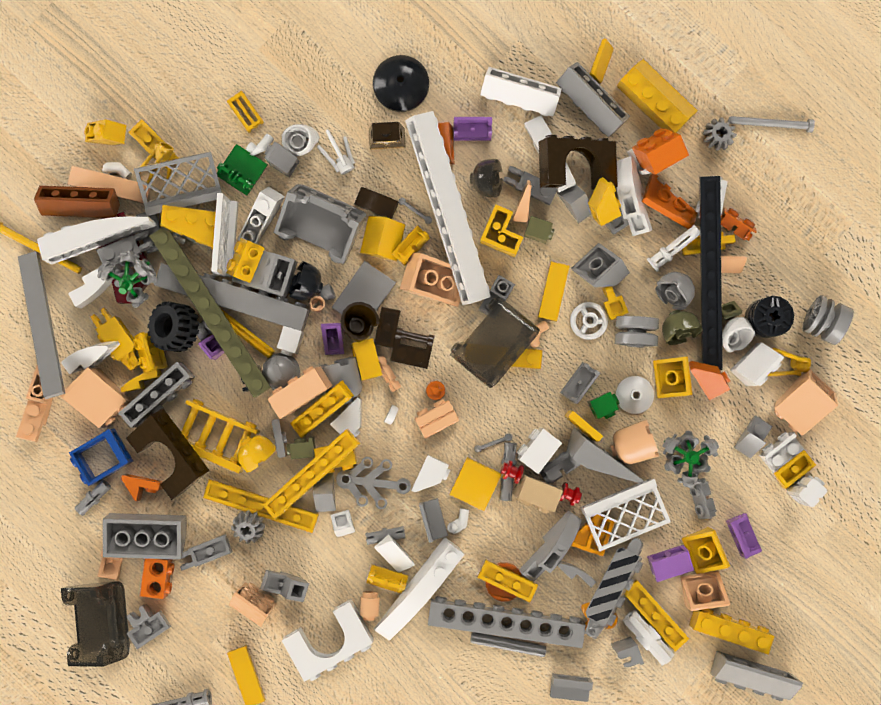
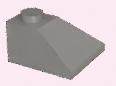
[571,243,630,287]

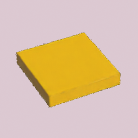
[564,410,603,442]

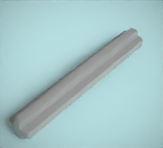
[470,632,546,657]

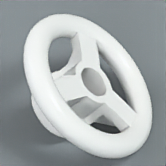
[570,302,608,340]

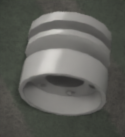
[802,295,854,345]

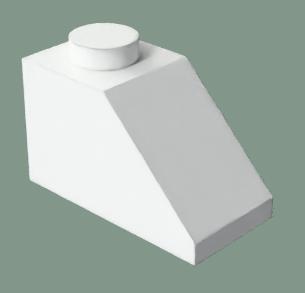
[330,397,362,437]
[411,455,450,492]

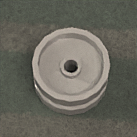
[615,316,659,348]

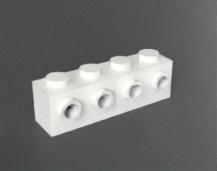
[480,67,562,117]

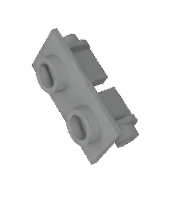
[540,452,578,484]
[690,478,717,519]

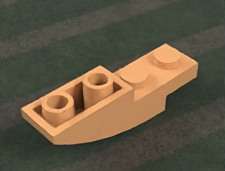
[16,365,53,442]

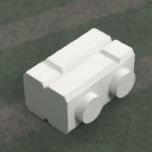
[787,475,827,507]

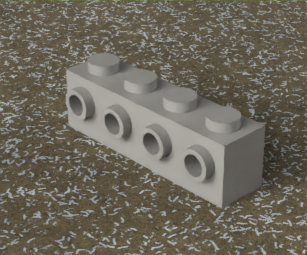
[556,62,630,137]
[118,362,195,428]

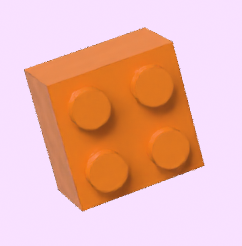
[632,128,689,175]

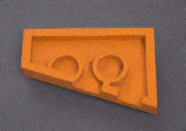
[642,173,697,229]

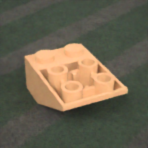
[229,582,277,627]

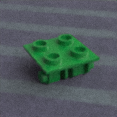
[217,144,268,196]

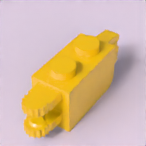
[90,307,139,371]

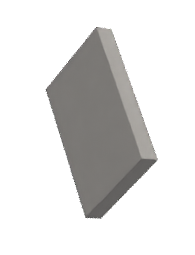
[332,261,396,314]

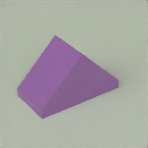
[321,323,344,355]
[198,335,225,360]

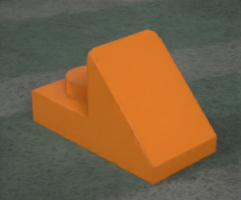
[121,474,164,502]

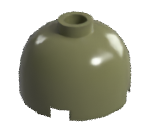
[662,310,703,345]

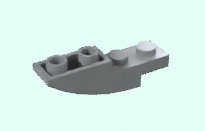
[519,510,582,582]

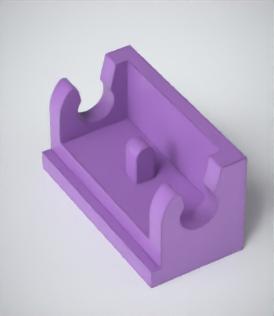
[454,117,492,141]
[726,513,762,559]
[647,545,694,582]

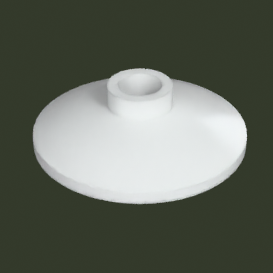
[616,376,654,414]

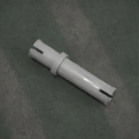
[499,442,517,501]

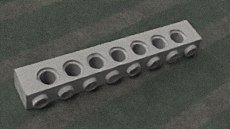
[428,596,586,648]

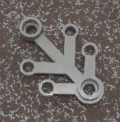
[336,457,411,509]

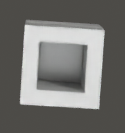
[277,326,304,356]

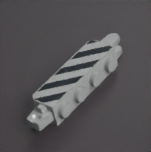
[585,538,643,639]

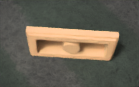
[721,256,747,273]

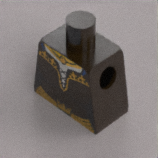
[369,122,406,149]

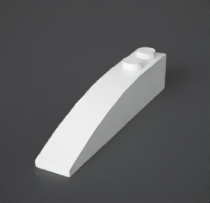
[37,216,157,264]
[374,537,465,640]

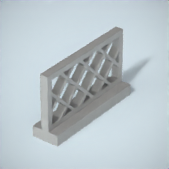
[134,151,222,216]

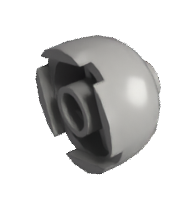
[655,272,695,310]

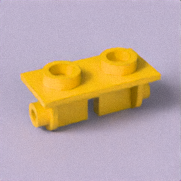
[392,225,430,266]
[366,564,408,593]

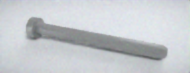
[728,116,815,133]

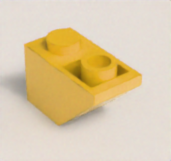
[84,119,127,145]
[588,177,622,226]

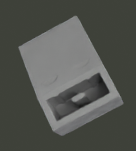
[232,251,298,298]

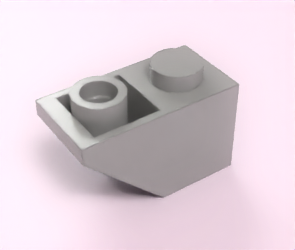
[265,142,299,178]

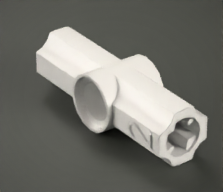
[623,610,674,666]

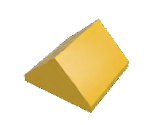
[360,216,405,262]
[653,356,692,398]
[681,527,730,574]

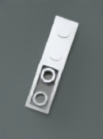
[616,156,652,236]

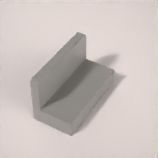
[419,498,448,543]
[550,673,593,702]

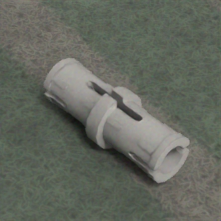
[75,480,111,516]
[365,526,406,545]

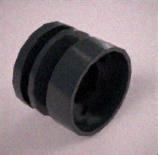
[745,296,795,338]

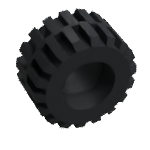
[147,301,200,352]

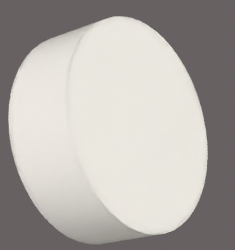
[384,405,399,425]

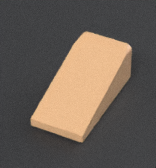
[513,180,531,222]

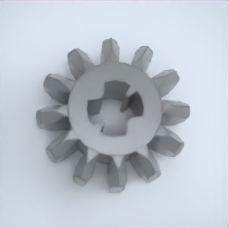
[703,118,737,151]
[231,510,265,544]

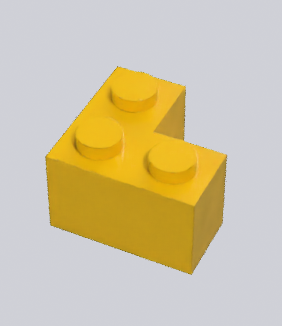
[480,204,523,258]

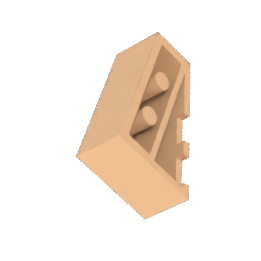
[268,366,333,419]

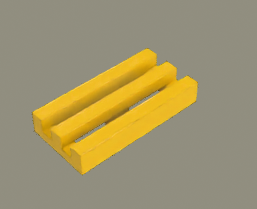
[227,91,264,133]

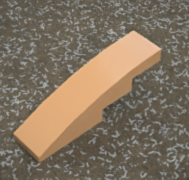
[67,166,150,204]

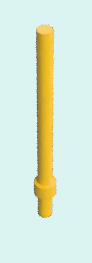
[0,222,82,274]

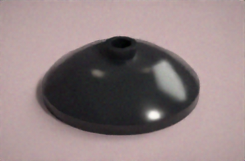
[373,55,429,112]

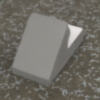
[733,416,773,458]

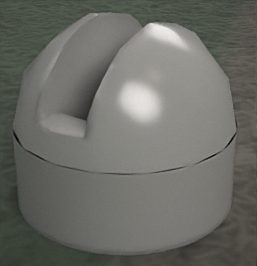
[320,284,336,300]

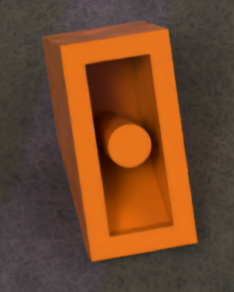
[689,361,730,401]

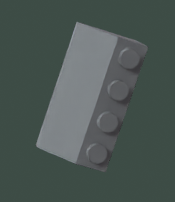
[103,513,187,560]
[710,651,803,701]

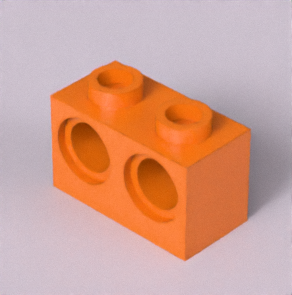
[140,558,175,599]

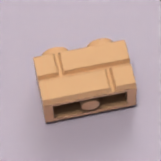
[415,399,459,439]

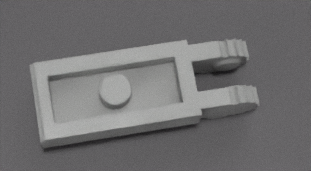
[503,166,557,205]
[96,230,154,265]
[180,534,233,571]

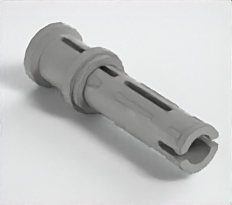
[152,688,212,705]

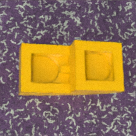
[120,370,162,392]

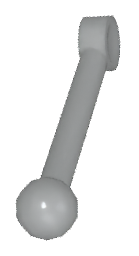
[399,198,432,224]
[474,434,512,453]

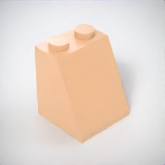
[60,367,132,428]
[774,369,838,436]

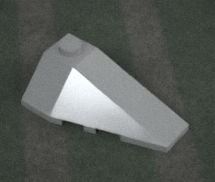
[566,428,644,484]

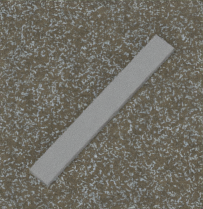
[18,251,65,399]

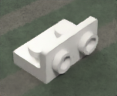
[759,432,806,473]

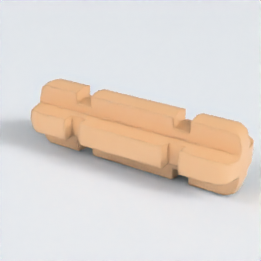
[378,356,401,392]

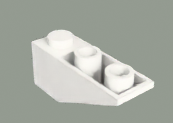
[238,187,285,244]

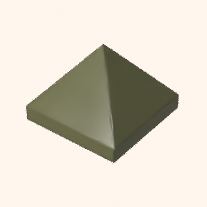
[722,301,742,320]

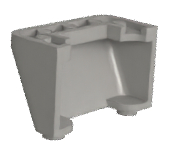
[274,184,366,264]

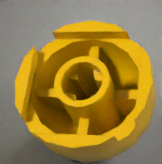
[237,435,276,473]

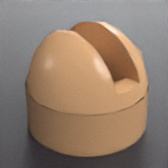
[309,296,325,312]

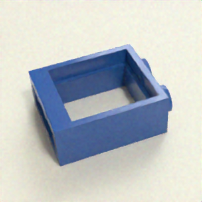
[69,428,134,486]

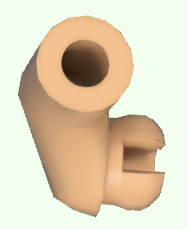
[527,321,549,348]

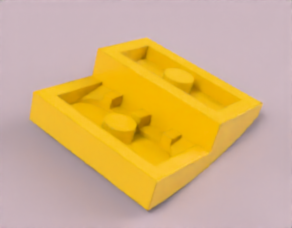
[449,457,501,511]

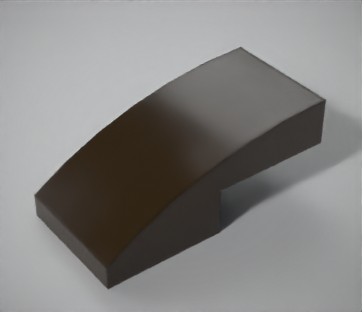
[354,187,399,219]

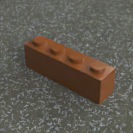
[34,185,120,218]

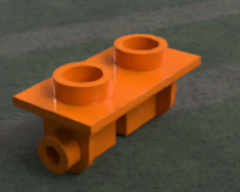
[721,208,757,241]

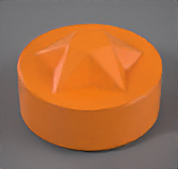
[426,381,445,400]

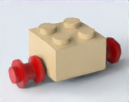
[500,460,582,514]

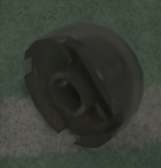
[470,159,503,197]

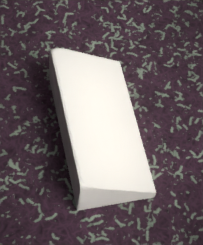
[374,535,415,572]

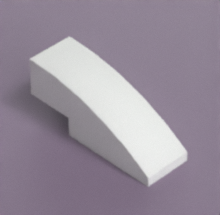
[68,263,122,309]
[61,341,120,374]

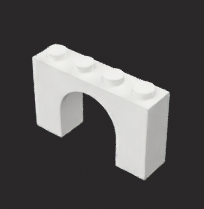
[282,599,374,682]

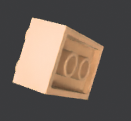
[400,253,461,307]

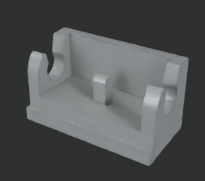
[560,362,600,404]
[611,636,644,667]

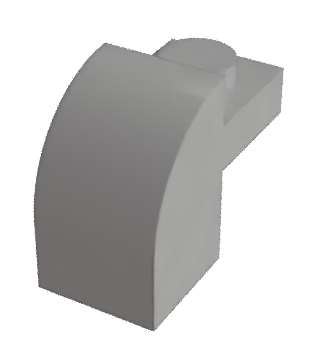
[260,570,309,602]

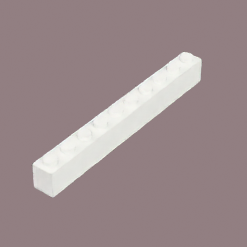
[405,111,491,305]

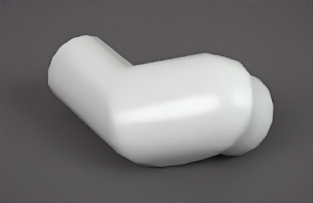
[246,134,274,156]
[102,162,132,179]
[447,508,469,534]

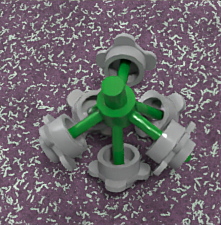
[97,250,158,308]
[663,431,719,488]

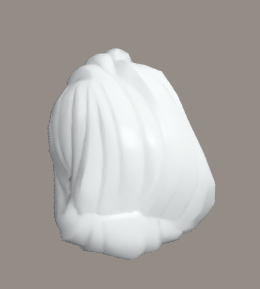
[282,124,320,156]
[722,317,755,352]

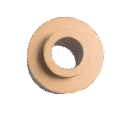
[360,591,380,621]

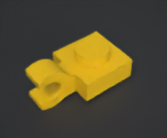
[602,286,629,320]

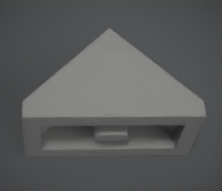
[557,185,592,224]
[313,473,336,512]

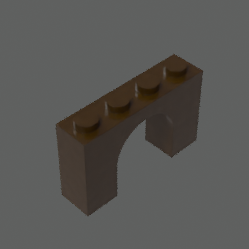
[538,135,618,190]
[126,408,210,500]

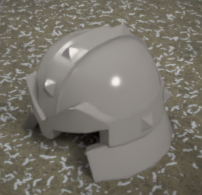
[262,353,300,390]

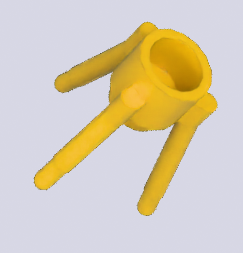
[139,142,176,184]
[768,348,811,376]

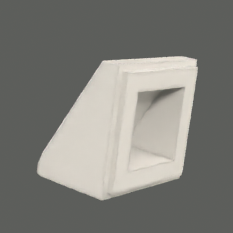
[331,510,355,537]

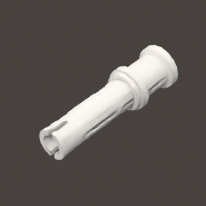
[647,225,700,272]

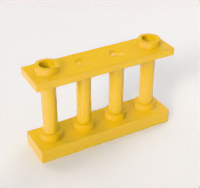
[181,398,260,474]

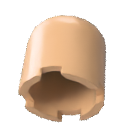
[610,420,659,465]

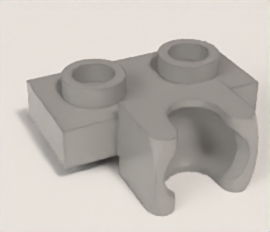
[127,604,171,649]

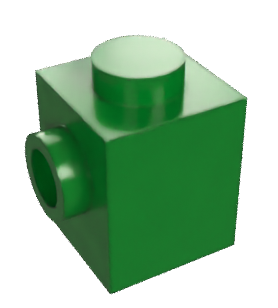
[588,392,620,419]

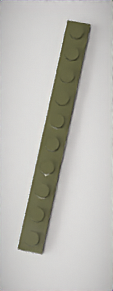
[150,227,272,398]

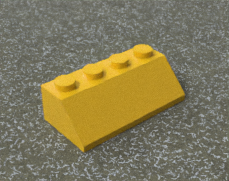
[617,59,698,133]

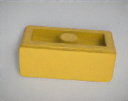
[590,38,614,83]
[773,450,816,489]

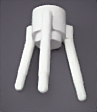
[317,129,355,175]

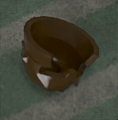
[340,302,380,342]

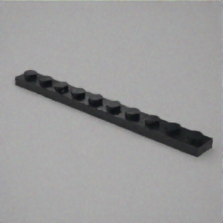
[699,176,722,370]

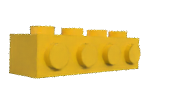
[689,609,775,655]

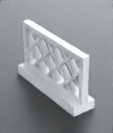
[211,193,239,277]
[580,478,671,551]

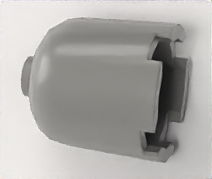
[321,357,362,404]

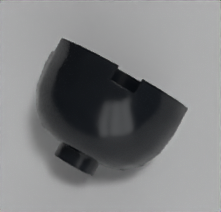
[289,261,323,301]

